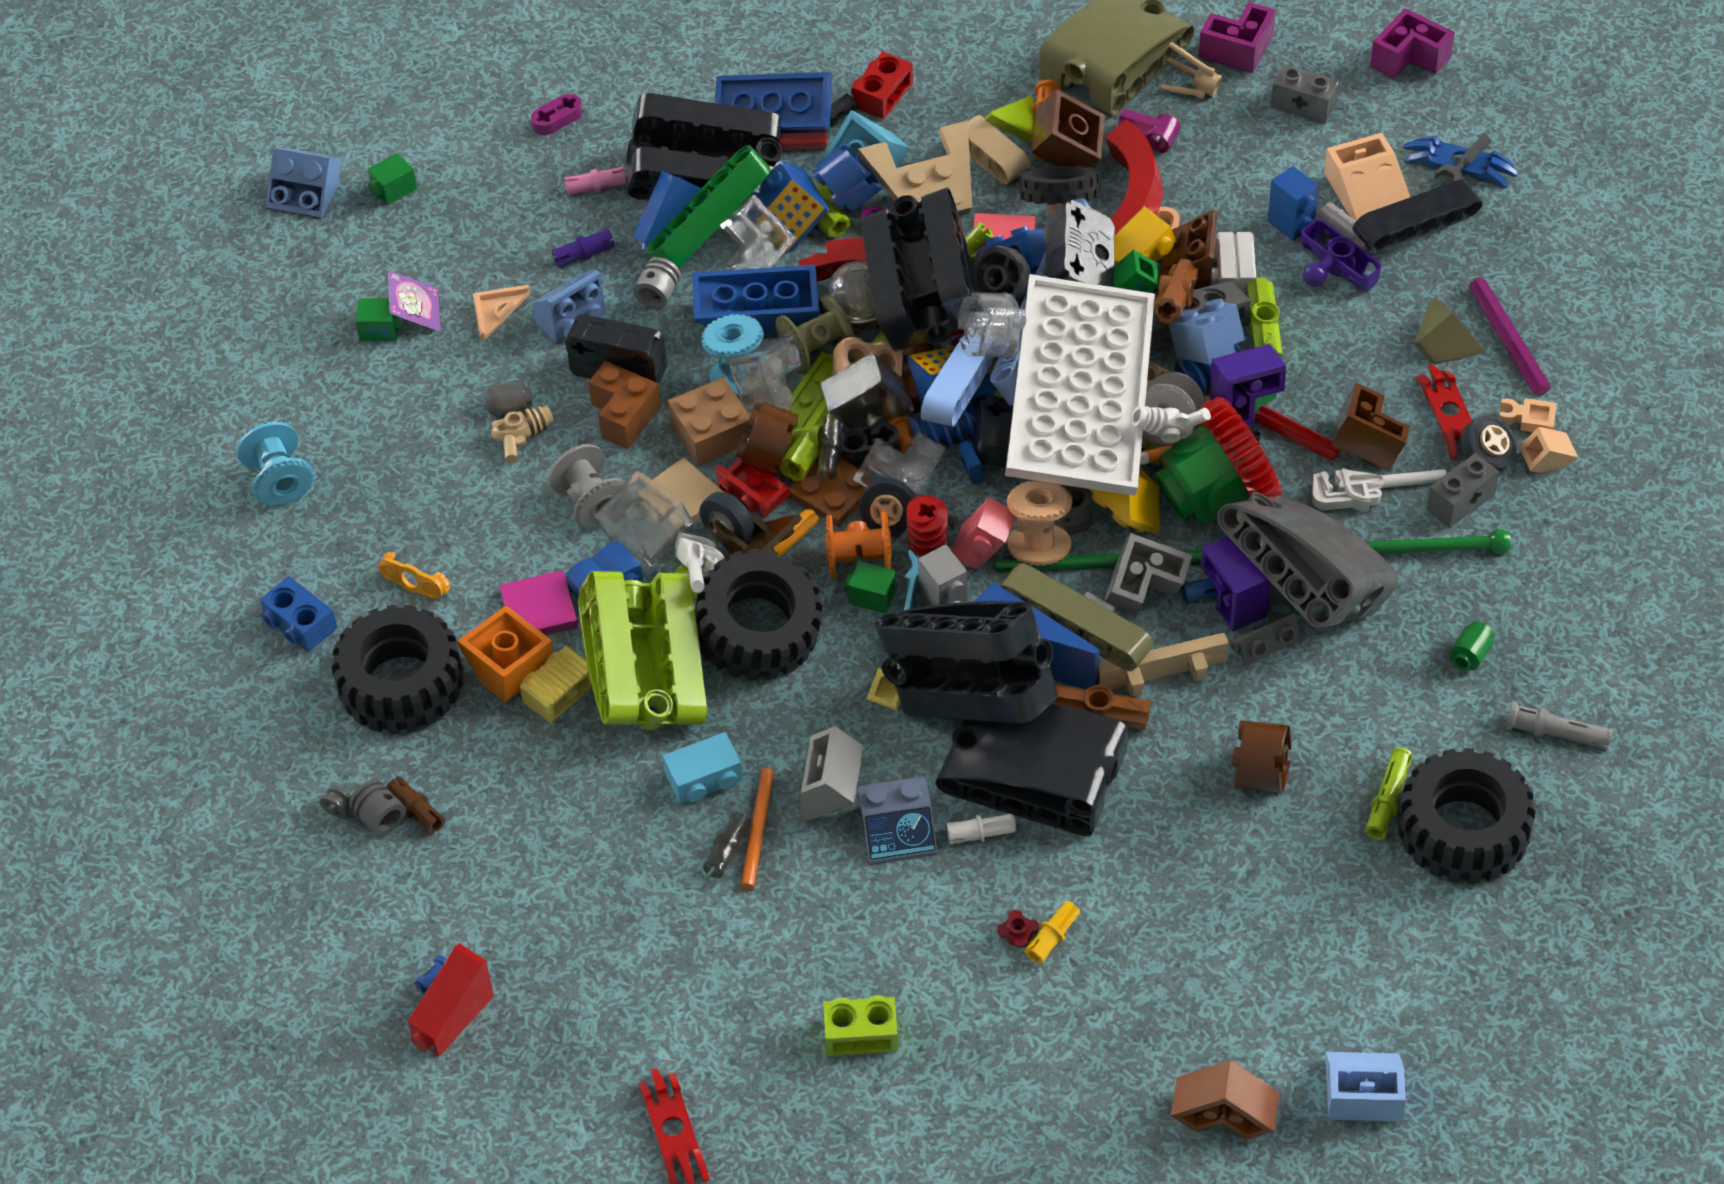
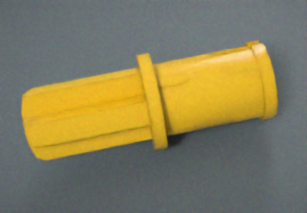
[1024,901,1080,965]

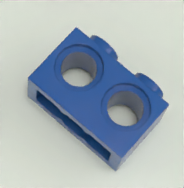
[259,576,338,652]

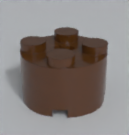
[736,401,799,474]
[1232,720,1292,793]

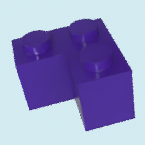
[1210,344,1286,425]
[1201,536,1271,632]

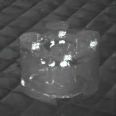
[958,293,1026,357]

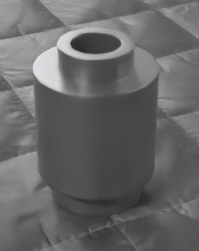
[486,381,533,416]

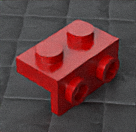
[715,458,791,519]

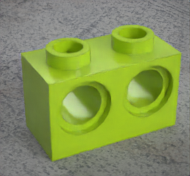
[823,995,898,1056]

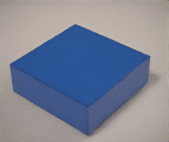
[958,440,985,485]

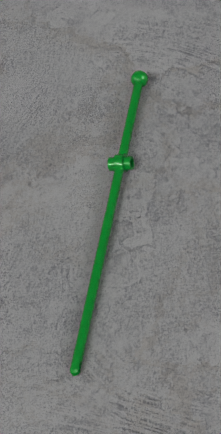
[994,529,1511,572]

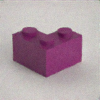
[1199,2,1276,73]
[1370,8,1455,79]

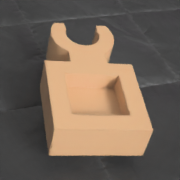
[1499,398,1557,432]

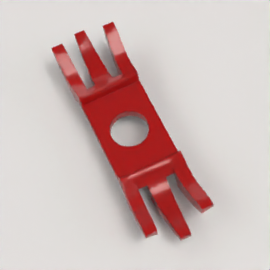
[1415,365,1472,460]
[638,1068,710,1184]

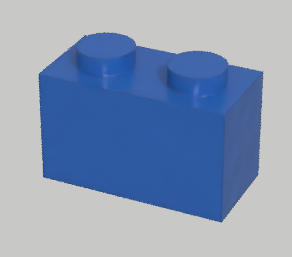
[1267,166,1319,241]

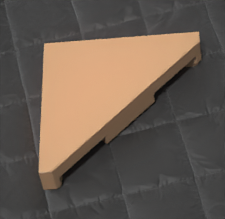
[473,285,530,341]

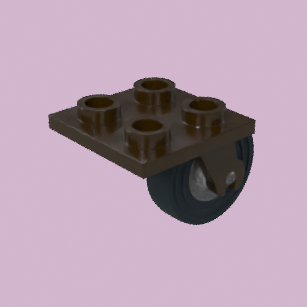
[699,492,802,561]

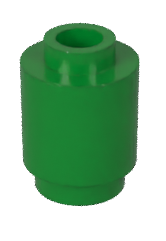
[1449,621,1494,670]

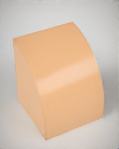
[1519,427,1578,473]

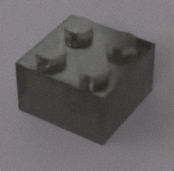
[821,352,914,430]

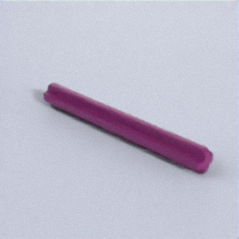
[1469,277,1550,396]

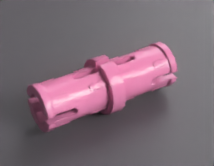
[564,166,627,196]

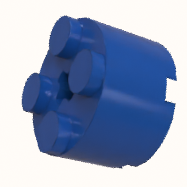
[812,142,883,213]

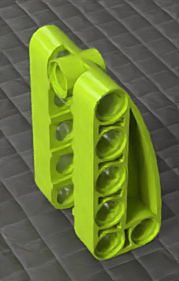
[578,571,707,730]

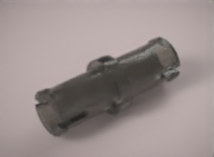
[817,414,844,481]
[703,812,752,878]

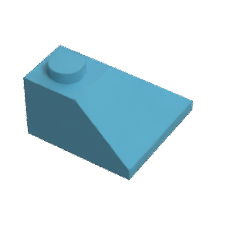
[821,111,910,168]

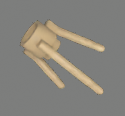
[1160,42,1222,99]

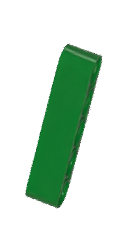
[647,145,771,269]

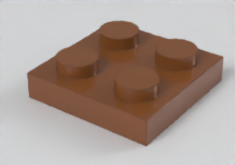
[788,451,877,527]

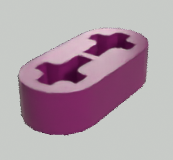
[531,94,582,135]

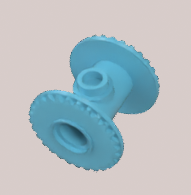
[701,314,771,397]
[237,421,315,506]

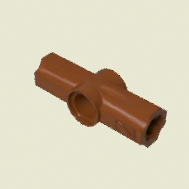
[1153,259,1198,323]
[1051,684,1151,731]

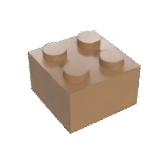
[667,377,751,466]

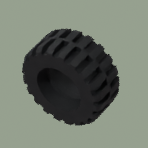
[695,549,823,681]
[331,605,464,734]
[1398,748,1536,884]

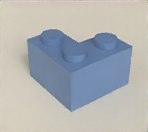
[1168,299,1245,365]

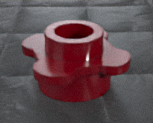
[997,910,1039,948]

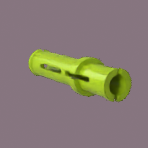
[1364,747,1413,840]

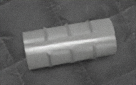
[1314,202,1371,254]

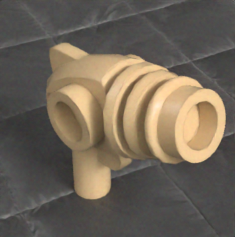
[491,405,554,463]

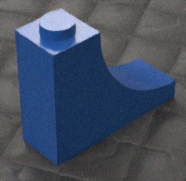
[633,171,748,251]

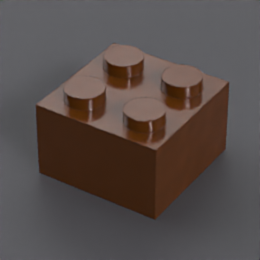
[1031,89,1105,168]

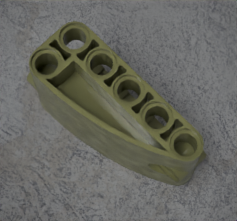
[1040,0,1195,117]

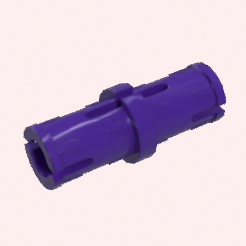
[551,228,615,268]

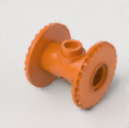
[825,511,892,579]

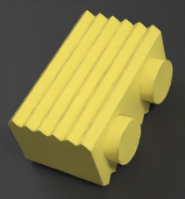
[520,646,592,724]

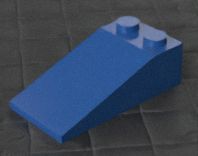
[692,265,819,336]
[974,582,1100,690]

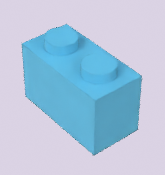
[662,732,743,804]

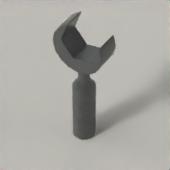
[1434,134,1492,182]

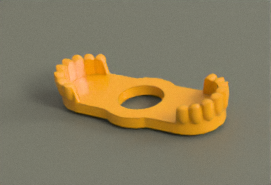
[378,551,450,600]

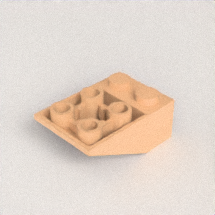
[1324,133,1410,221]

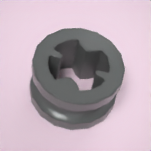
[319,786,351,819]

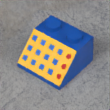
[744,160,829,252]
[906,345,995,406]

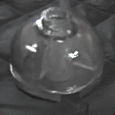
[828,261,877,323]

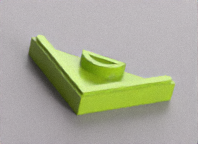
[985,96,1035,142]

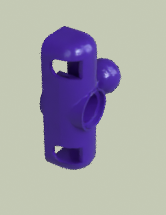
[1301,219,1381,291]

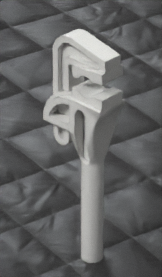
[1312,468,1446,512]
[675,532,725,593]

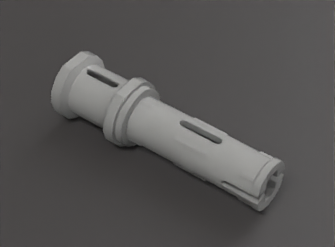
[1505,700,1613,750]

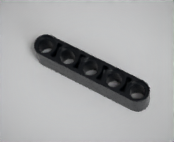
[1352,179,1483,253]

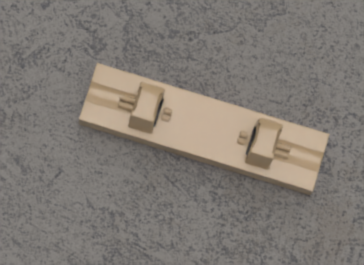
[1098,633,1229,697]

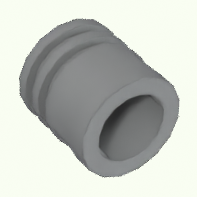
[633,257,681,309]

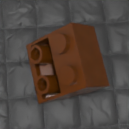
[1162,209,1218,290]

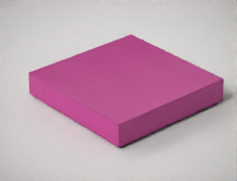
[499,570,578,635]

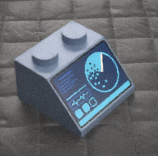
[857,776,938,865]

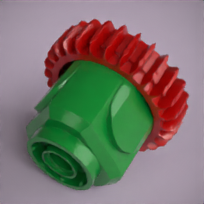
[1154,397,1282,523]

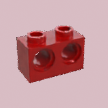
[851,51,913,120]

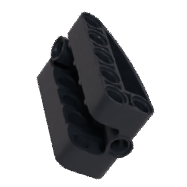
[626,93,783,205]
[860,187,984,352]
[875,601,1058,724]
[935,704,1128,837]

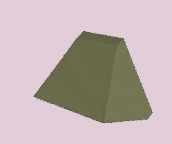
[1414,298,1486,363]

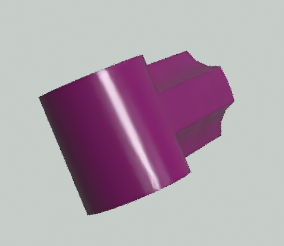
[1117,109,1181,153]

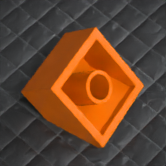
[457,605,553,702]

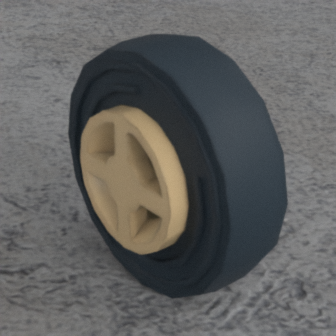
[1461,415,1517,471]
[859,478,915,536]

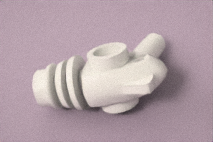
[1132,406,1211,443]

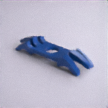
[1403,136,1518,188]

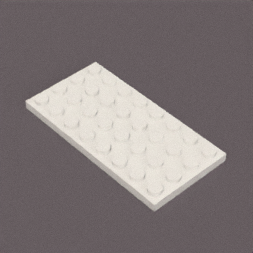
[1005,274,1155,496]

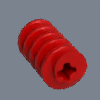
[906,495,948,557]

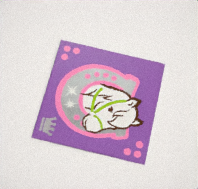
[388,270,440,332]

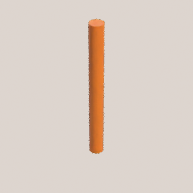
[740,768,774,890]

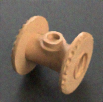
[1007,480,1072,566]

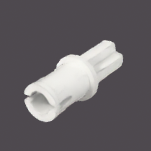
[946,814,1016,845]

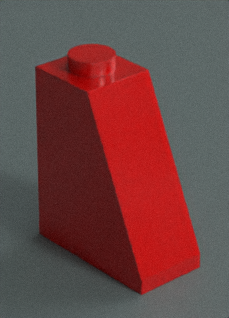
[408,943,494,1056]

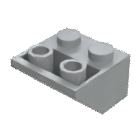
[800,726,863,822]

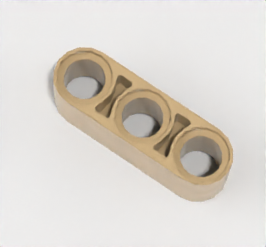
[968,115,1031,185]

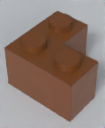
[589,361,661,449]
[1171,1060,1280,1139]

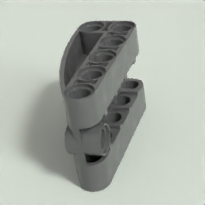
[1217,492,1399,628]

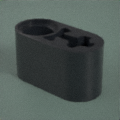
[839,423,901,470]

